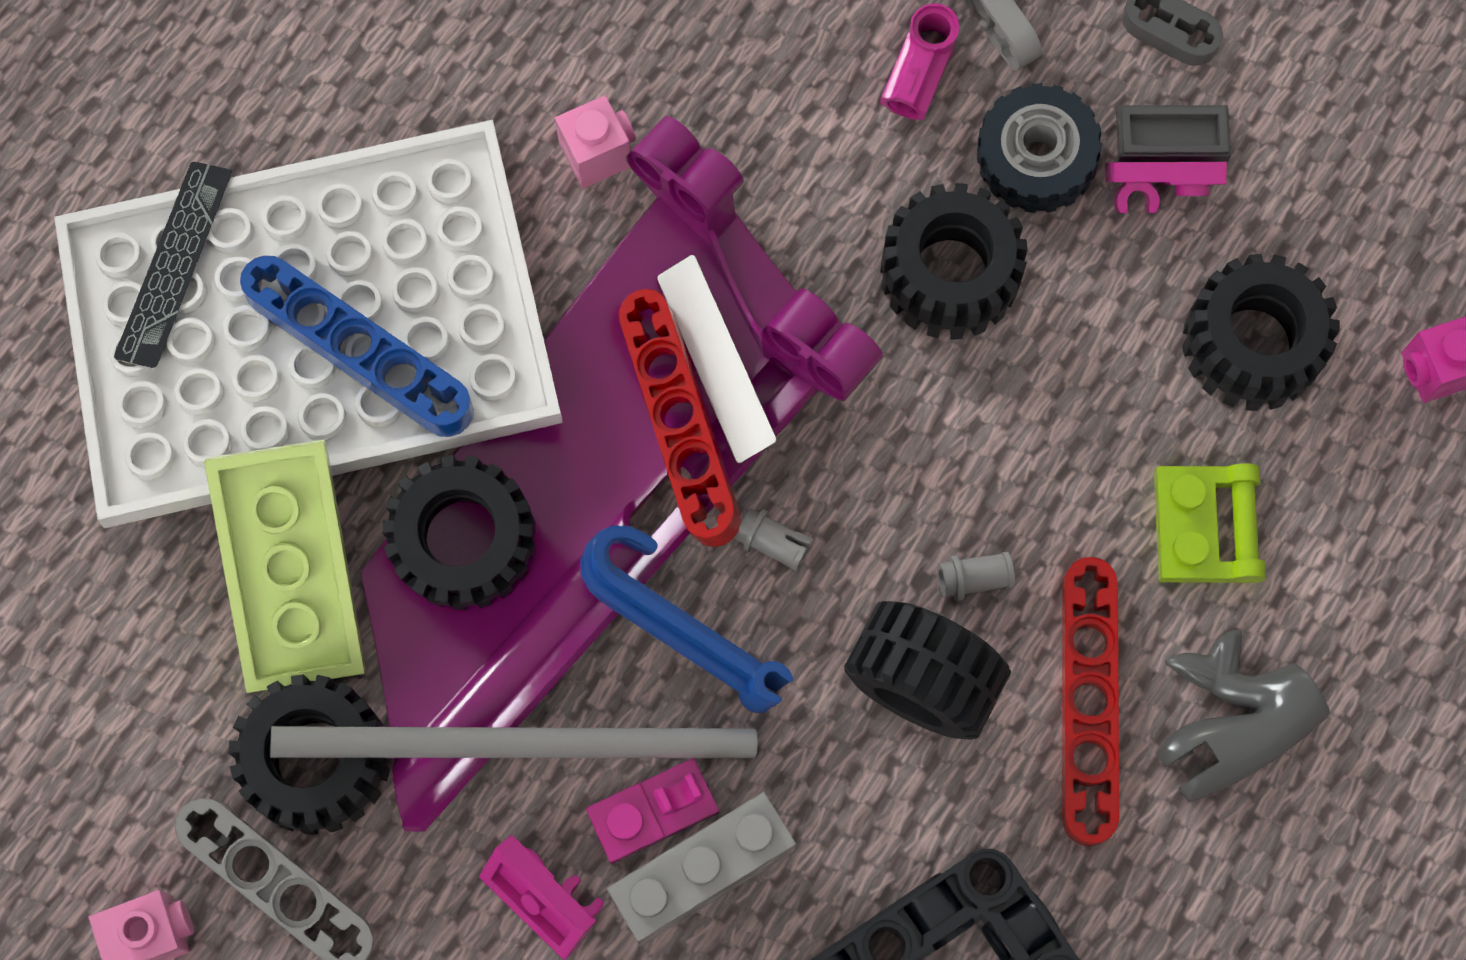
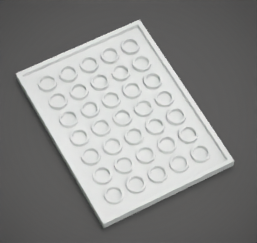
[54,120,563,528]

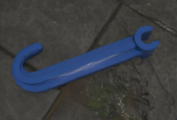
[580,525,793,713]

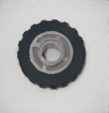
[977,83,1102,213]

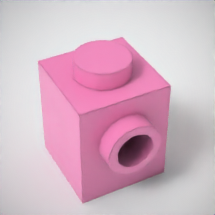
[554,95,636,189]
[88,890,194,960]

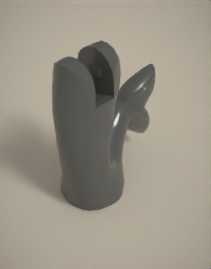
[1156,629,1330,802]

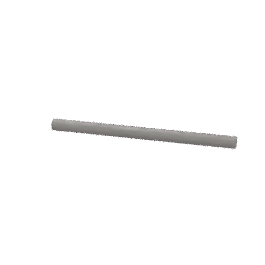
[270,726,758,758]

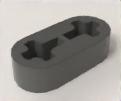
[1122,0,1223,66]

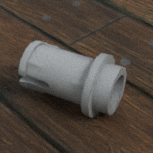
[735,509,813,572]
[937,552,1015,602]

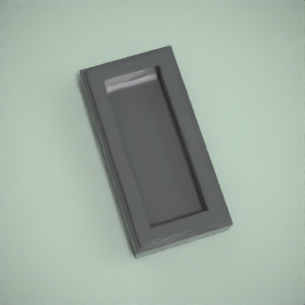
[1116,105,1231,162]

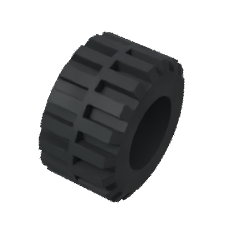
[880,183,1028,340]
[1182,253,1340,411]
[382,455,537,610]
[844,601,1011,740]
[228,674,390,835]

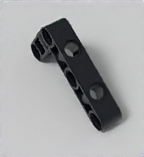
[811,849,1080,960]

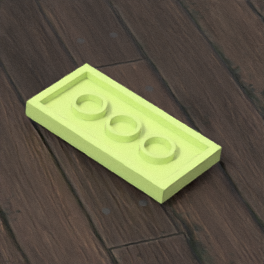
[204,439,366,693]

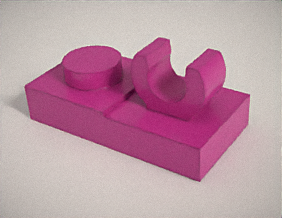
[1105,162,1227,213]
[585,758,719,865]
[479,834,604,960]

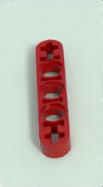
[619,289,741,547]
[1062,557,1119,847]

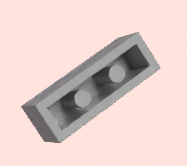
[606,792,796,947]

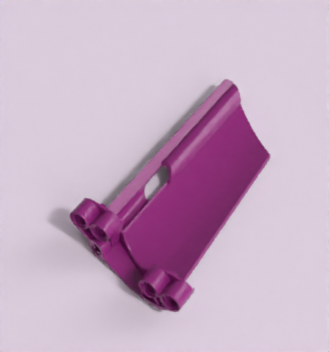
[360,116,883,832]

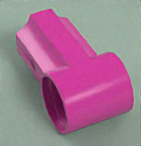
[880,3,960,121]

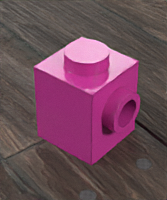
[1401,316,1466,404]

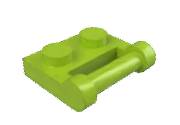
[1154,463,1266,583]

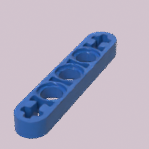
[240,255,474,437]

